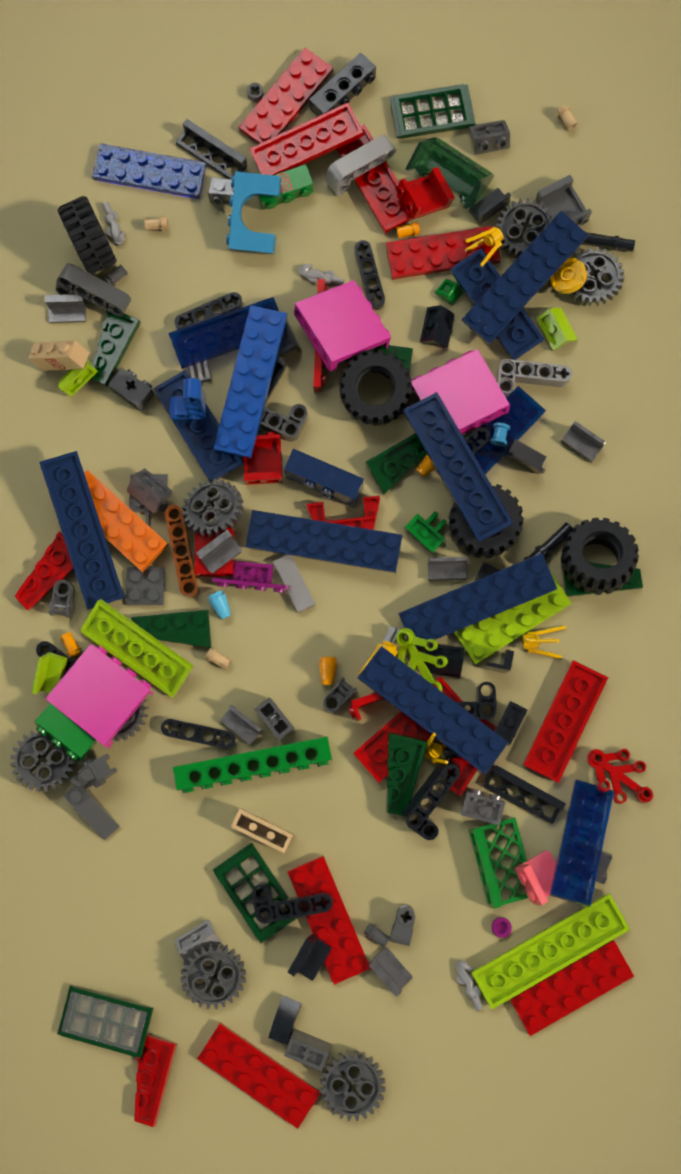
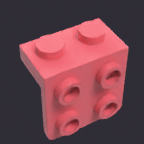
[515,851,566,905]

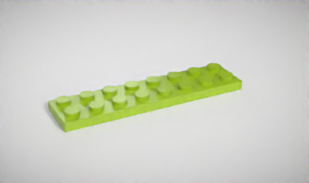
[471,893,630,1010]

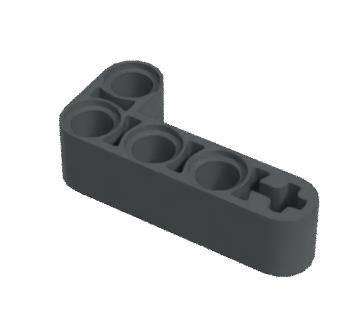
[56,263,131,316]
[259,404,308,442]

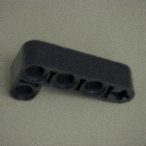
[456,682,497,720]
[402,759,460,840]
[252,882,334,923]

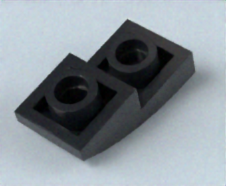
[268,996,302,1046]

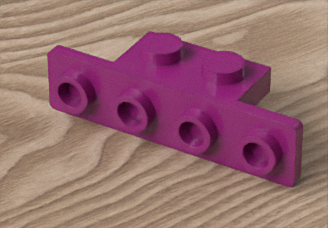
[212,561,290,593]

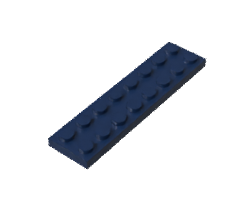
[461,211,589,346]
[403,392,513,543]
[39,451,125,610]
[245,510,403,573]
[398,553,557,648]
[357,646,508,775]

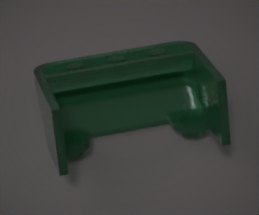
[405,137,494,209]

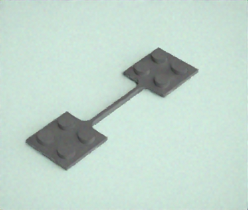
[125,474,168,605]

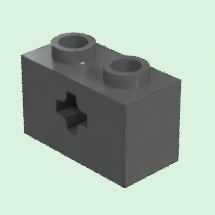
[108,368,154,411]
[254,697,295,740]

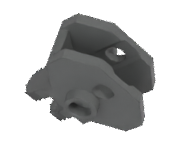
[71,754,117,789]

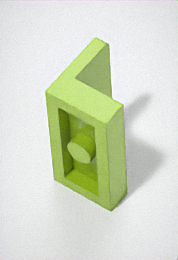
[536,308,578,350]
[58,358,98,397]
[32,652,67,694]

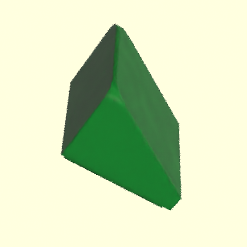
[435,279,463,305]

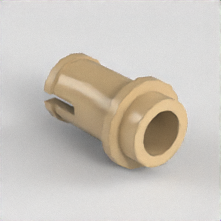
[557,105,578,130]
[145,216,169,231]
[205,648,231,670]

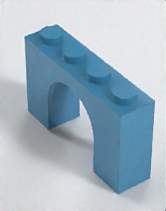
[226,171,282,254]

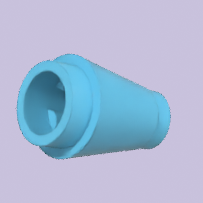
[208,590,231,620]

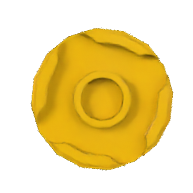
[550,258,587,294]

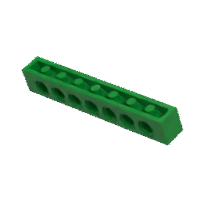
[173,736,332,793]

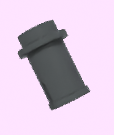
[103,264,128,286]
[364,923,390,948]

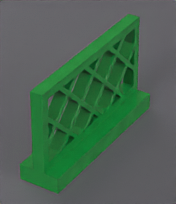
[468,817,528,909]

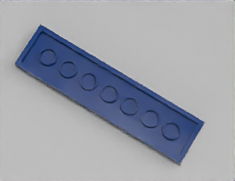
[213,305,288,459]

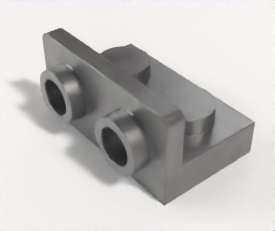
[469,120,510,155]
[208,177,246,205]
[460,788,505,826]

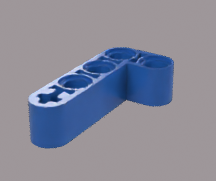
[170,378,206,419]

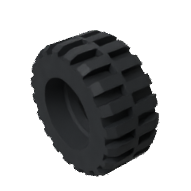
[57,196,117,274]
[339,350,412,426]
[448,483,524,558]
[561,517,639,595]

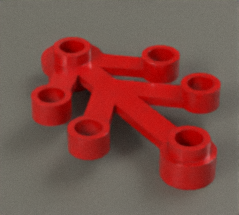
[587,749,653,804]

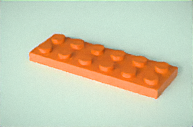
[84,470,169,572]

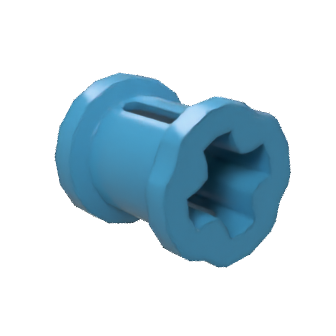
[490,423,510,446]

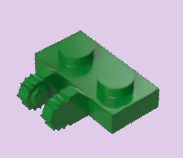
[404,511,447,554]

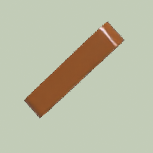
[165,505,199,598]

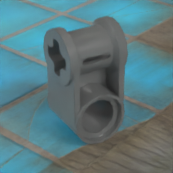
[49,580,75,618]
[323,677,357,713]
[390,904,415,946]

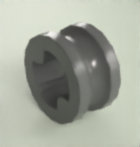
[247,82,263,102]

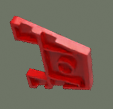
[306,495,380,530]

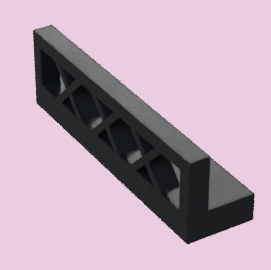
[176,119,247,179]
[483,765,566,824]

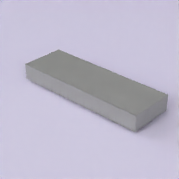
[273,555,315,613]

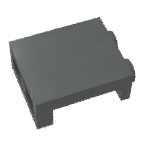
[536,175,592,226]

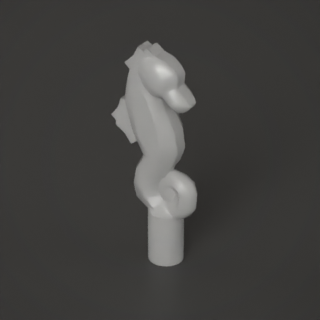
[102,202,126,246]
[298,264,344,286]
[455,960,483,1011]

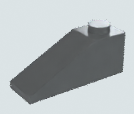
[63,785,120,840]

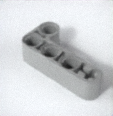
[326,135,396,196]
[496,359,572,399]

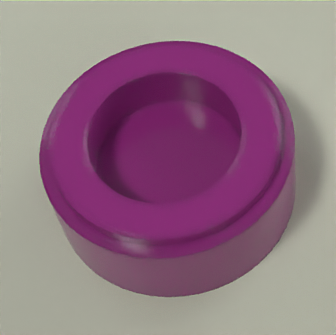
[491,917,512,938]

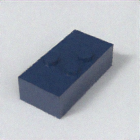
[284,448,364,507]

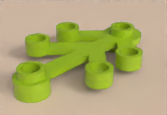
[396,628,448,692]

